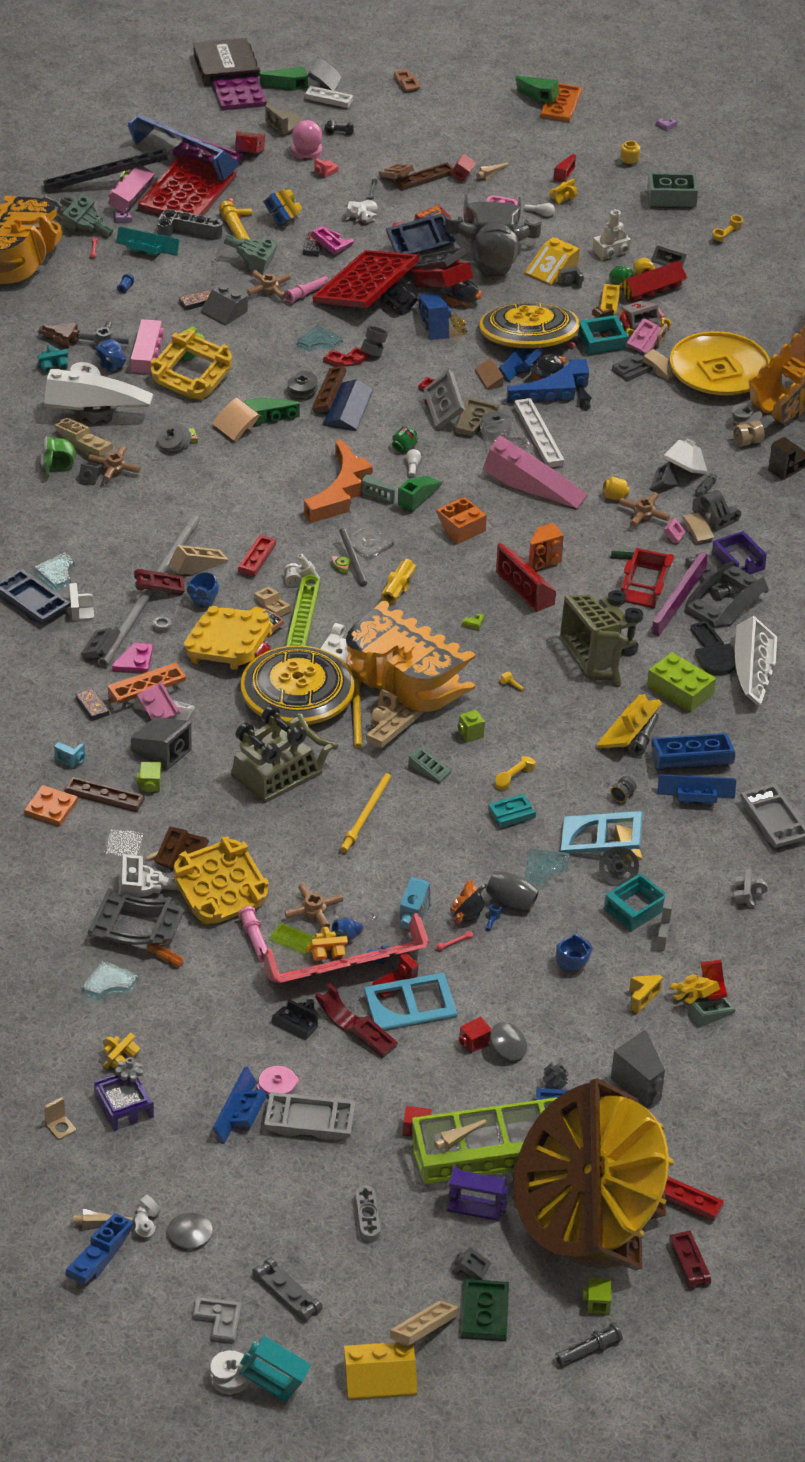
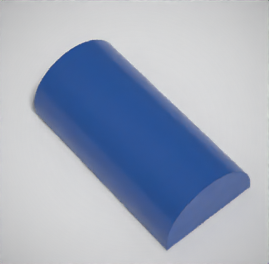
[651,733,736,769]

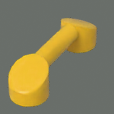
[712,215,743,242]
[495,756,536,791]

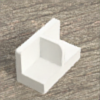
[69,583,94,621]

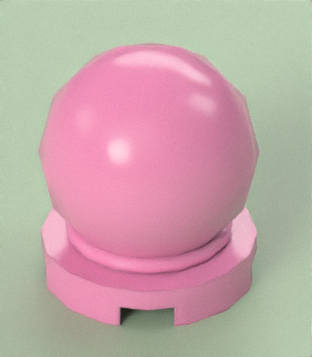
[291,120,323,160]

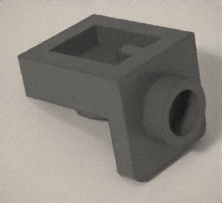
[558,266,584,288]
[78,461,104,485]
[452,1247,491,1280]

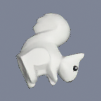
[346,200,378,223]

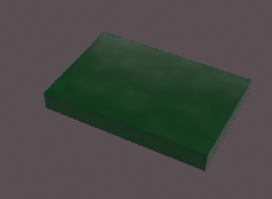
[461,1279,509,1341]

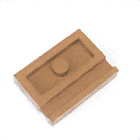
[379,163,414,179]

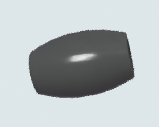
[486,871,539,911]

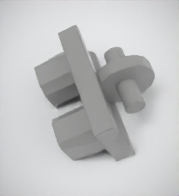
[734,869,768,908]

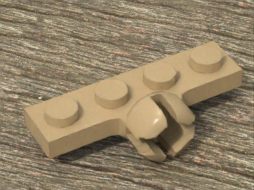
[366,705,424,748]

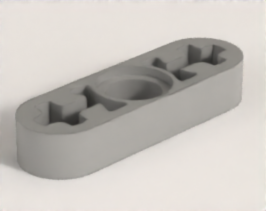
[356,1185,380,1242]

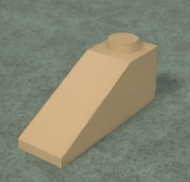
[169,545,229,575]

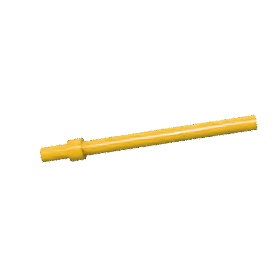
[353,677,362,748]
[340,773,391,853]

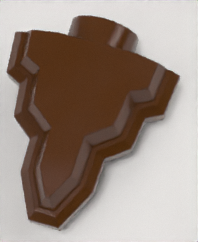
[38,322,80,348]

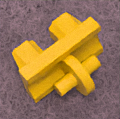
[549,179,578,205]
[306,927,348,961]
[103,1032,141,1070]

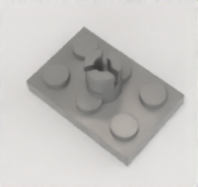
[423,369,465,429]

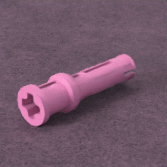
[284,276,329,304]
[238,906,267,962]

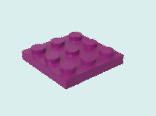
[213,77,267,111]

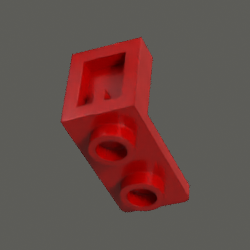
[372,952,419,998]
[700,959,728,1001]

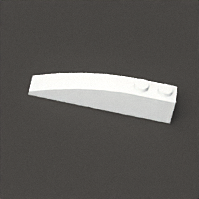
[44,369,153,410]
[735,616,777,706]

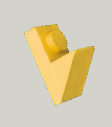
[629,975,663,1014]

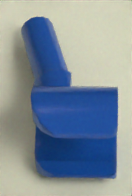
[486,904,502,931]

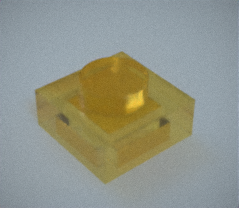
[449,313,468,335]

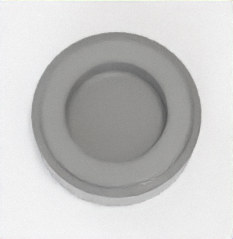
[153,616,172,633]

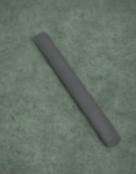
[339,528,367,586]

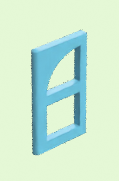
[561,811,643,854]
[364,973,457,1030]

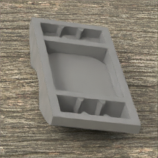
[740,783,805,848]
[264,1092,356,1141]

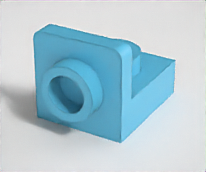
[54,742,86,769]

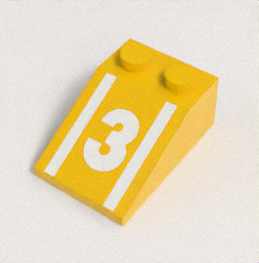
[524,237,580,286]

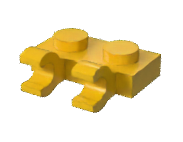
[669,974,720,1004]

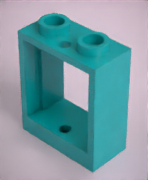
[577,315,629,355]
[604,873,666,931]
[239,1336,311,1402]

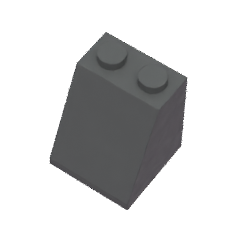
[131,717,192,771]
[611,1030,665,1108]

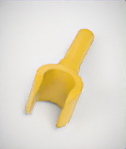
[499,672,524,692]

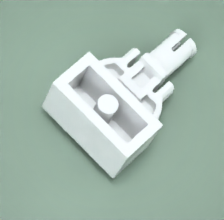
[592,209,631,260]
[119,854,180,897]

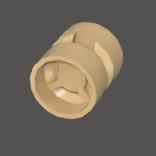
[733,420,765,447]

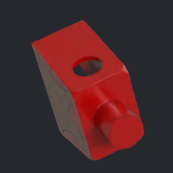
[235,131,265,153]

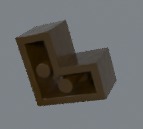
[768,437,805,480]

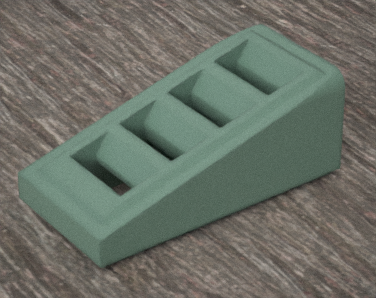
[361,474,395,504]
[408,747,451,784]
[688,998,736,1027]

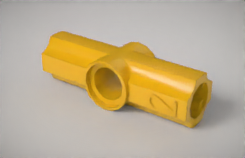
[381,559,416,604]

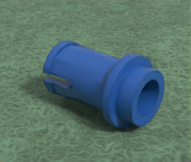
[117,274,134,293]

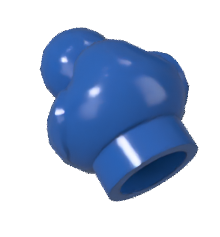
[331,917,363,941]

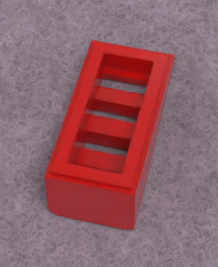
[553,154,576,182]

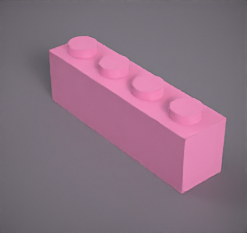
[108,166,155,213]
[131,319,164,374]

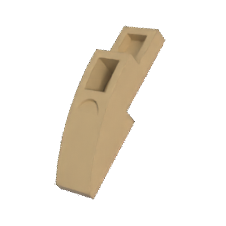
[54,418,113,457]

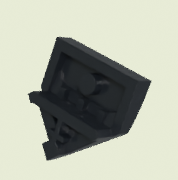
[271,999,319,1039]

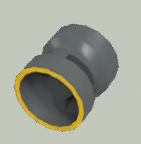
[610,776,637,802]

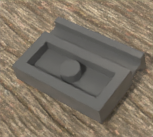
[612,353,653,382]
[81,627,120,659]

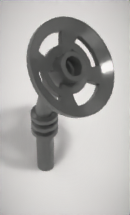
[599,826,639,886]

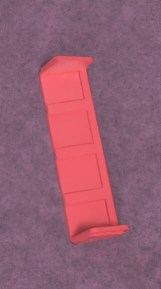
[264,913,429,983]

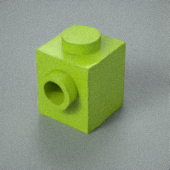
[457,710,485,743]
[136,762,161,792]
[583,1278,611,1314]

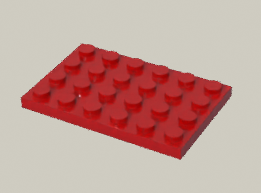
[138,156,236,216]
[312,250,420,309]

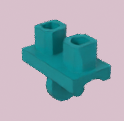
[37,345,68,373]

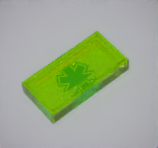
[270,922,315,954]

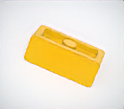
[614,824,642,861]

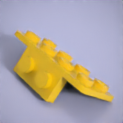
[597,694,662,749]

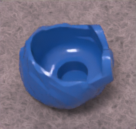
[95,339,127,371]
[187,572,219,608]
[556,934,593,971]

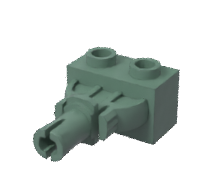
[61,193,114,238]
[224,234,278,275]

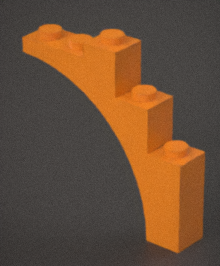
[304,439,373,523]

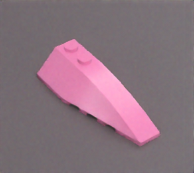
[483,435,588,509]

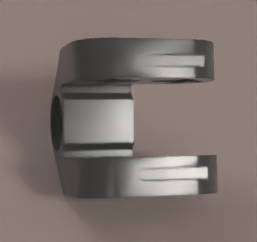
[692,490,741,531]

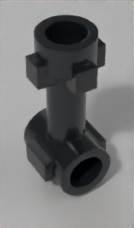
[324,120,354,135]

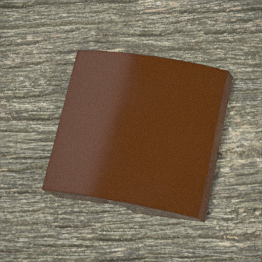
[154,826,209,870]

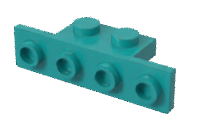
[116,226,180,256]

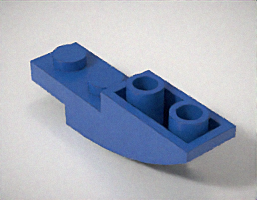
[65,1213,134,1285]

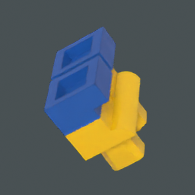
[263,189,302,227]

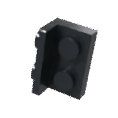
[380,283,418,315]

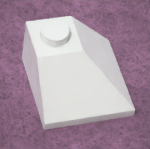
[663,439,707,474]

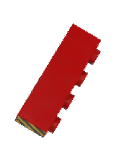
[620,261,687,302]

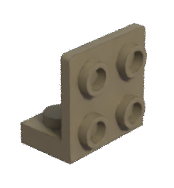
[265,104,305,135]

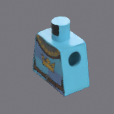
[400,877,431,929]

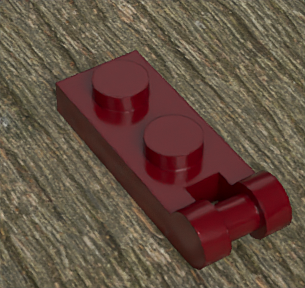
[134,569,185,595]
[669,1230,711,1289]

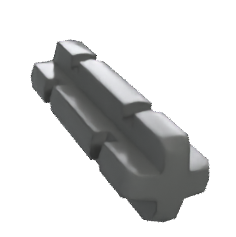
[695,473,717,496]

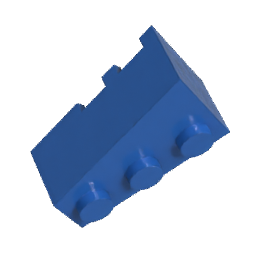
[418,293,451,340]

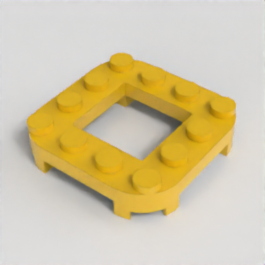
[151,330,232,401]

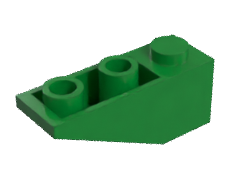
[259,66,308,90]
[515,76,560,103]
[244,397,300,425]
[397,476,442,511]

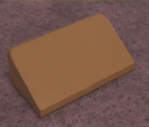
[475,358,503,390]

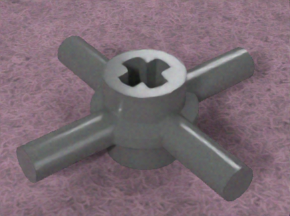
[43,195,74,217]
[78,321,129,356]

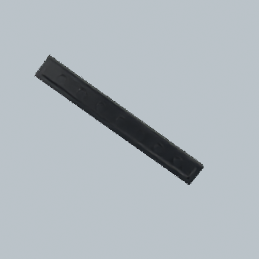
[43,148,168,192]

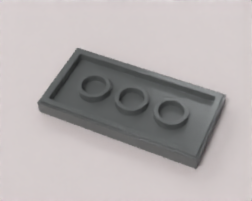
[405,247,467,274]

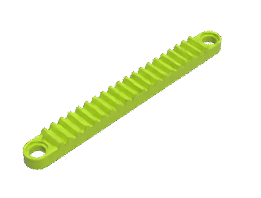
[286,575,320,679]

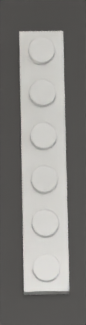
[514,398,564,467]

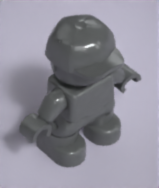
[444,194,542,276]

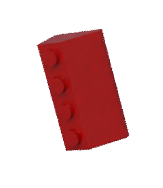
[496,543,556,612]

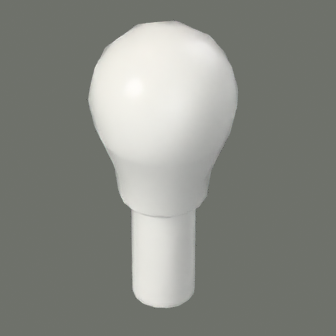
[524,203,555,217]
[406,449,421,477]

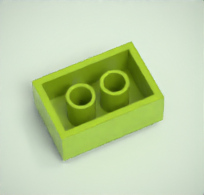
[647,652,716,712]

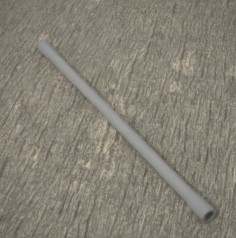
[98,515,200,667]

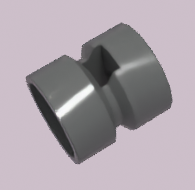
[361,326,388,356]

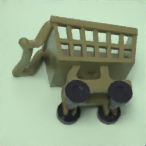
[560,590,643,686]
[231,705,339,803]

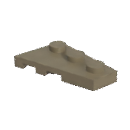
[455,397,500,437]

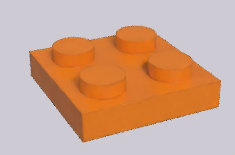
[24,785,78,826]

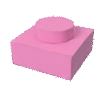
[663,518,686,544]

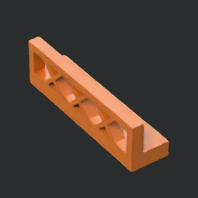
[108,663,186,704]

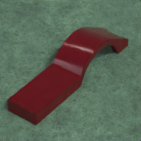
[315,984,398,1058]

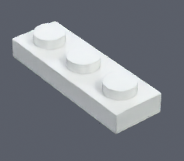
[305,86,353,108]

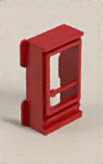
[410,259,473,288]
[621,548,674,608]

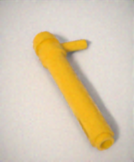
[219,201,252,240]

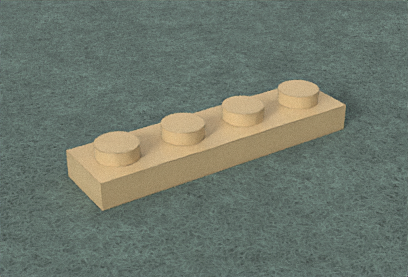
[390,1300,459,1345]

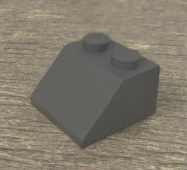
[201,283,248,326]

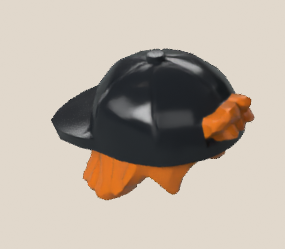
[442,280,483,307]
[531,354,566,381]
[450,879,487,924]

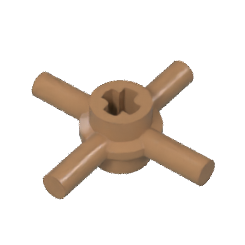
[247,270,291,300]
[88,446,141,482]
[619,492,670,527]
[284,883,343,928]

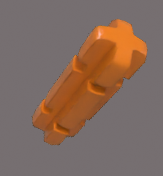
[147,944,184,968]

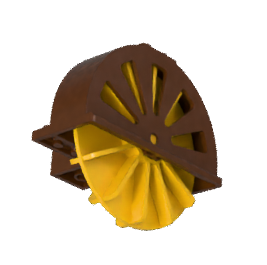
[513,1078,674,1271]

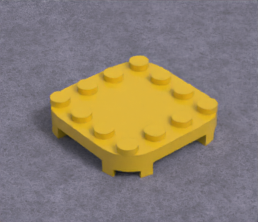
[184,606,272,669]
[173,836,269,925]

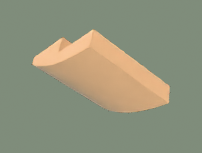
[212,397,260,442]

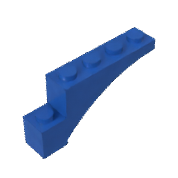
[506,359,589,402]

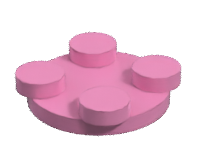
[257,1066,299,1095]

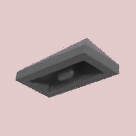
[651,245,687,266]
[650,461,679,490]

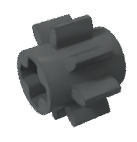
[543,1063,569,1089]

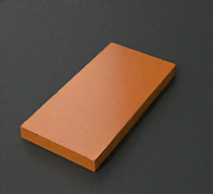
[540,83,582,123]

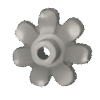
[115,1057,143,1082]

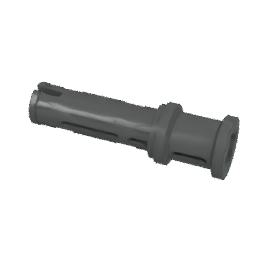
[628,712,659,756]
[555,1322,623,1367]

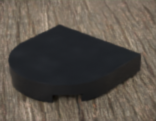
[695,643,736,675]

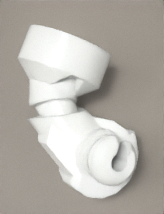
[134,1194,161,1237]

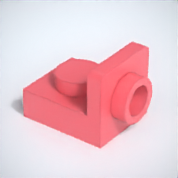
[314,158,339,178]

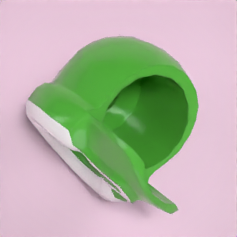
[41,437,76,478]

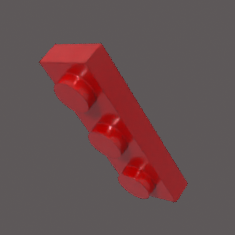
[238,535,276,577]
[665,1176,724,1221]

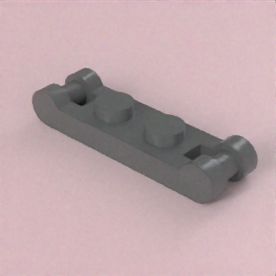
[685,554,735,600]
[252,1257,323,1322]

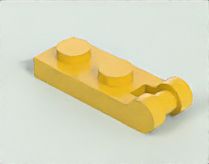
[601,284,621,315]

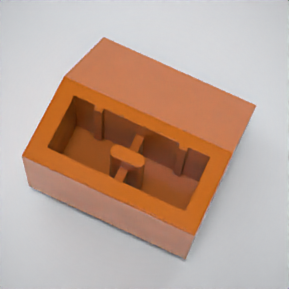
[436,497,487,544]
[528,523,564,570]

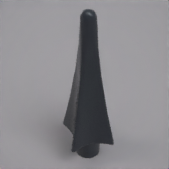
[578,385,592,409]

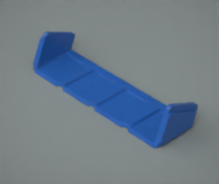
[128,115,238,181]

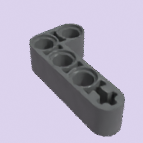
[157,209,223,240]

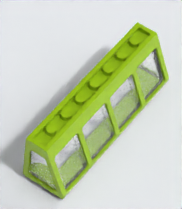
[412,1097,558,1184]

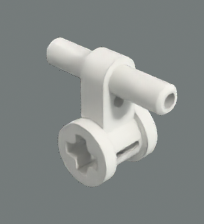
[284,554,320,587]

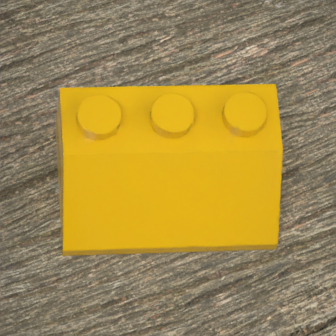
[343,1342,417,1400]

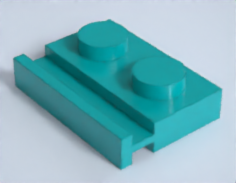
[488,794,536,828]

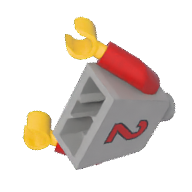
[620,301,671,337]

